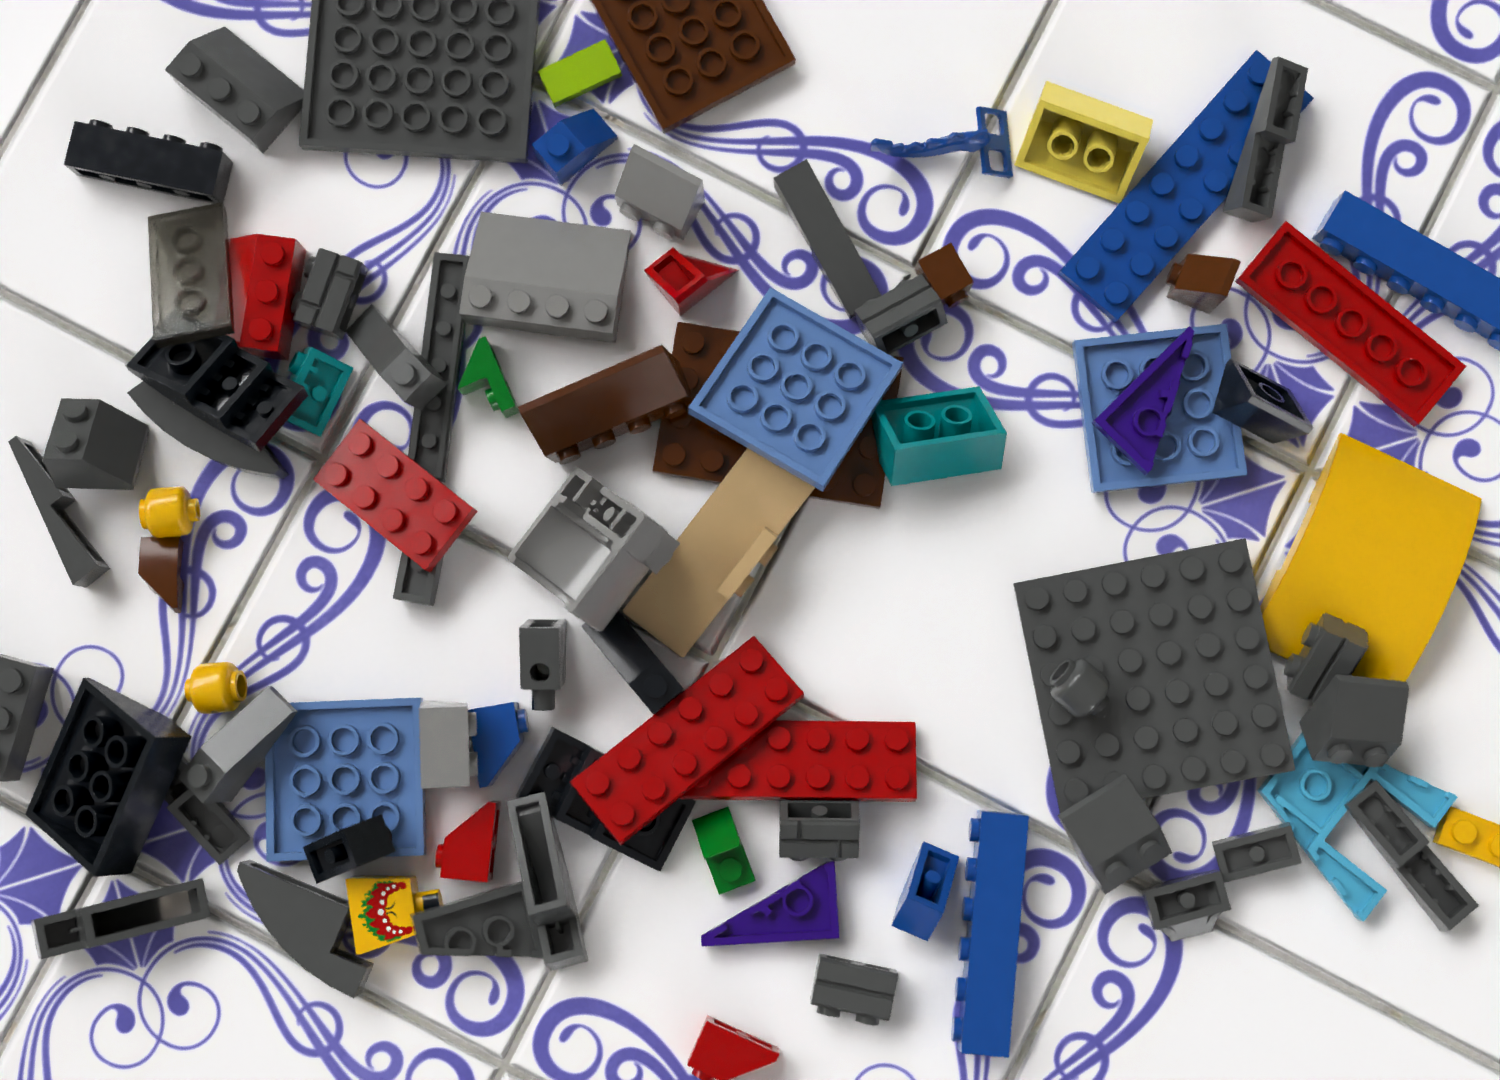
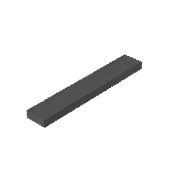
[408,252,470,482]

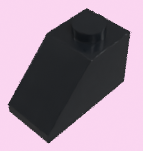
[303,814,396,884]

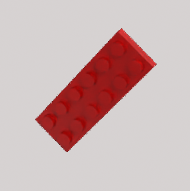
[1235,221,1467,427]
[570,636,804,846]
[680,720,917,802]

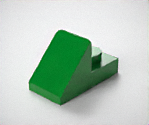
[458,336,520,418]
[692,806,756,895]

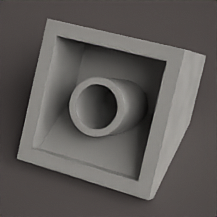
[615,144,705,240]
[419,701,478,789]

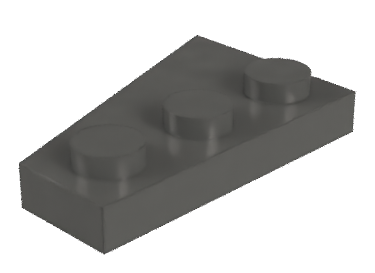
[410,881,543,958]

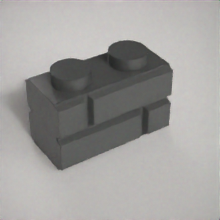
[291,248,368,340]
[854,274,948,355]
[1283,613,1368,703]
[779,800,860,861]
[810,953,898,1026]

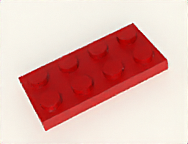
[313,419,478,573]

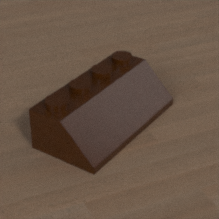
[518,345,694,464]

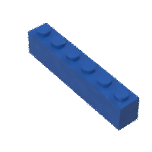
[1312,190,1500,351]
[951,810,1029,1058]

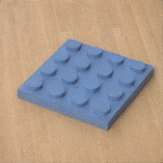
[688,287,903,492]
[1072,324,1247,494]
[265,697,427,862]

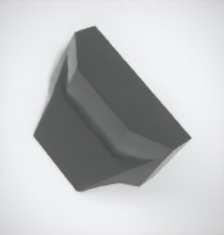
[1141,870,1232,942]

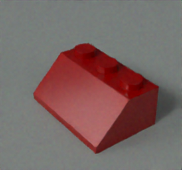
[215,234,307,361]

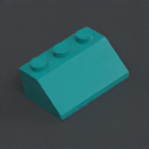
[872,386,1007,486]

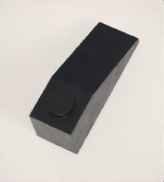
[581,610,685,714]

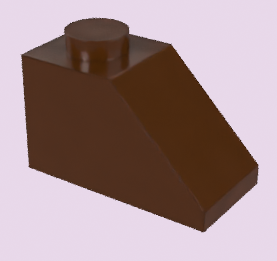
[1165,254,1241,314]

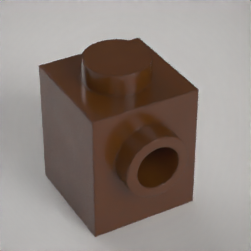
[914,243,974,308]

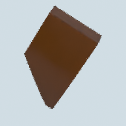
[138,536,184,613]

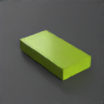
[538,39,622,108]

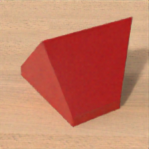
[644,247,739,316]

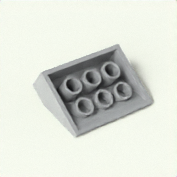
[459,211,631,343]

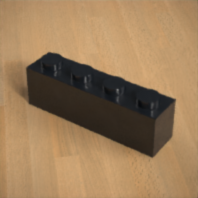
[64,119,233,206]

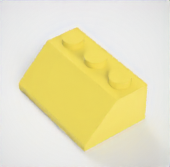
[1014,81,1153,204]

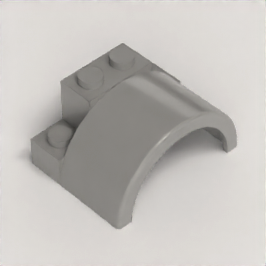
[507,466,680,631]

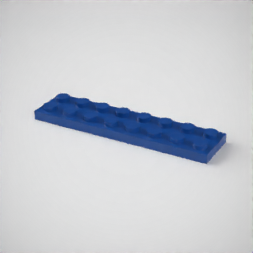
[1058,49,1314,323]

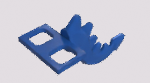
[871,106,1013,178]

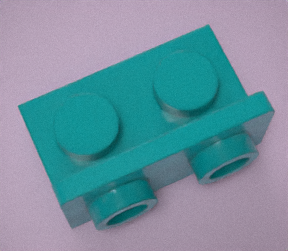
[287,347,354,437]

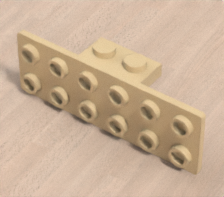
[623,448,815,657]

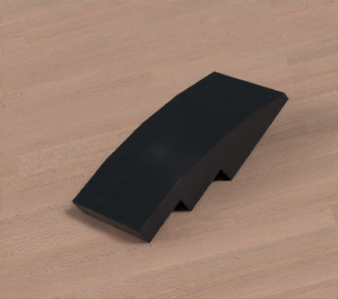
[126,311,308,452]
[516,726,696,872]

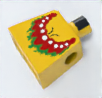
[345,875,443,955]

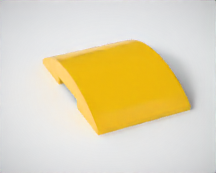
[1260,433,1482,682]

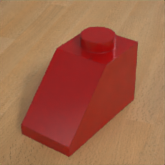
[435,800,501,882]
[687,1015,780,1080]

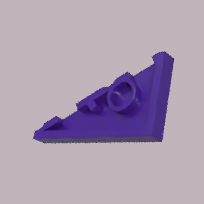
[1092,326,1195,475]
[701,860,840,947]

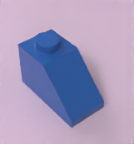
[532,108,618,186]
[468,702,529,788]
[891,841,959,942]

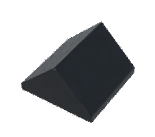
[1213,358,1313,444]

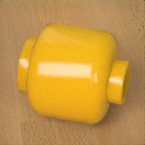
[139,486,201,538]
[184,662,247,714]

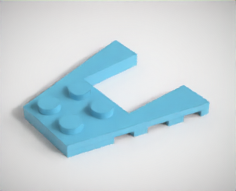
[1257,732,1458,922]

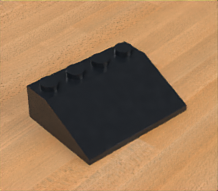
[25,678,192,877]

